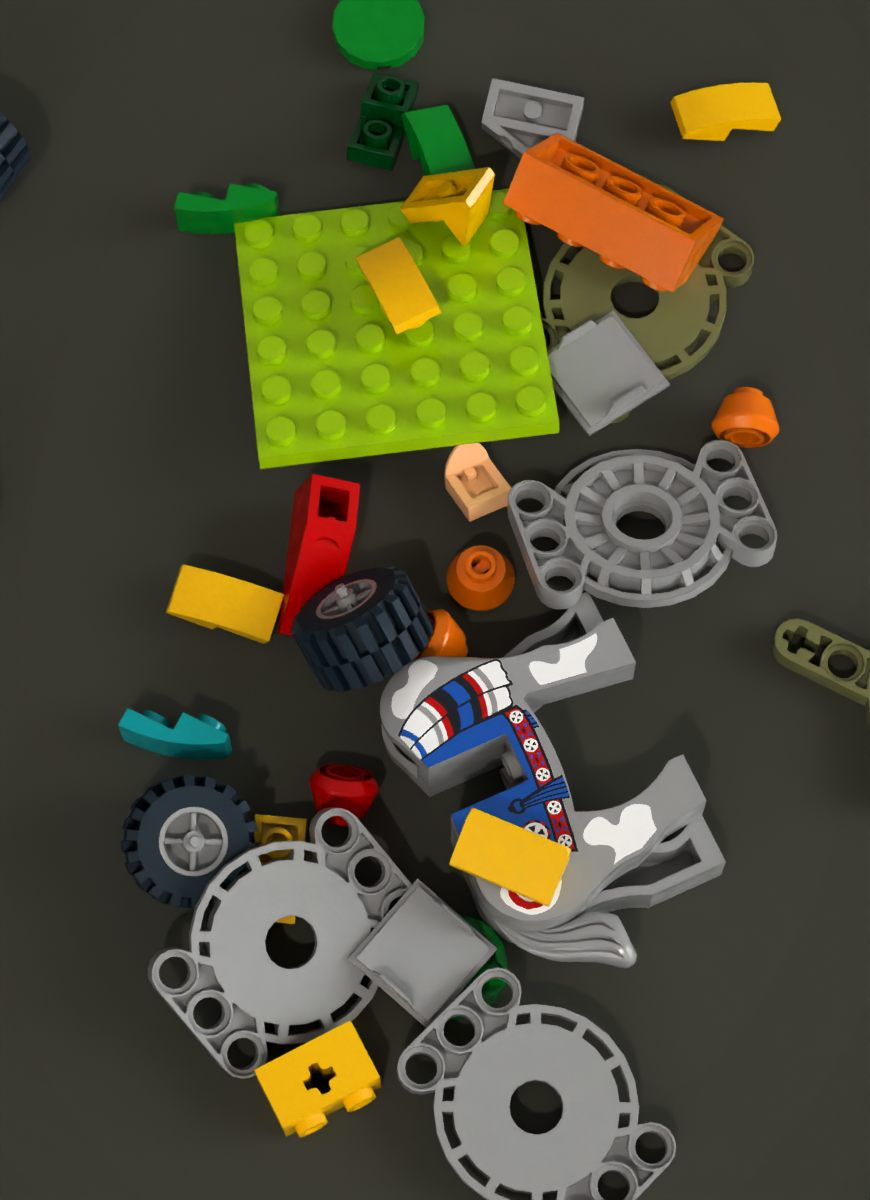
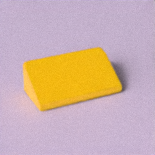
[449,808,571,907]

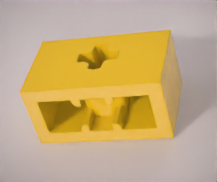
[254,1020,382,1138]

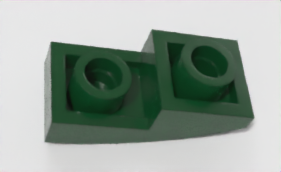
[347,73,419,171]

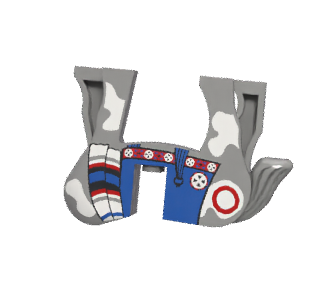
[380,592,726,969]

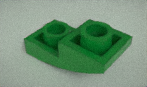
[401,104,475,176]
[174,183,280,234]

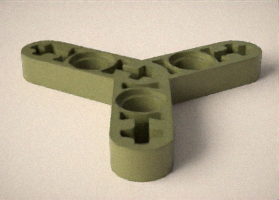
[772,618,870,756]

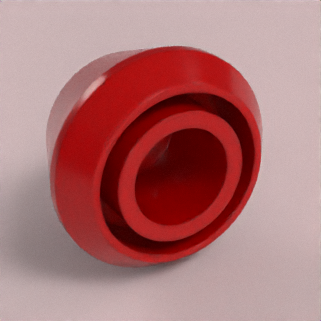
[309,764,380,826]

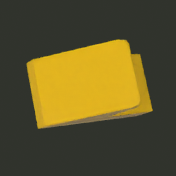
[399,167,495,246]

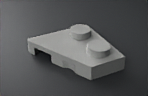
[481,78,584,159]

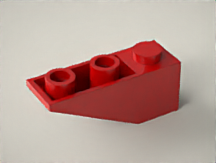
[278,474,360,637]

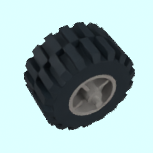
[291,565,434,692]
[121,775,259,909]

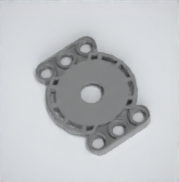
[507,440,778,609]
[148,807,412,1079]
[396,967,676,1200]

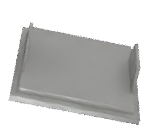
[547,310,670,436]
[348,879,497,1028]

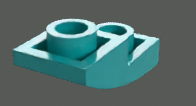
[118,708,233,760]

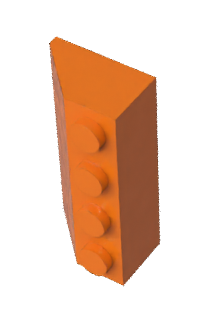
[503,133,724,293]

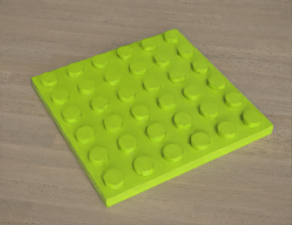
[234,189,559,469]

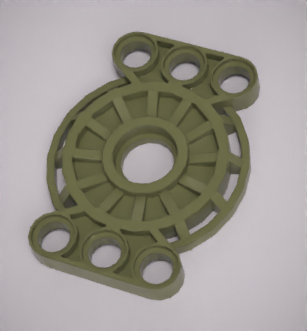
[541,184,754,424]

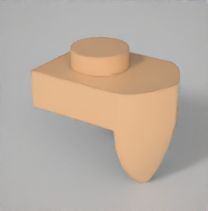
[444,443,511,522]

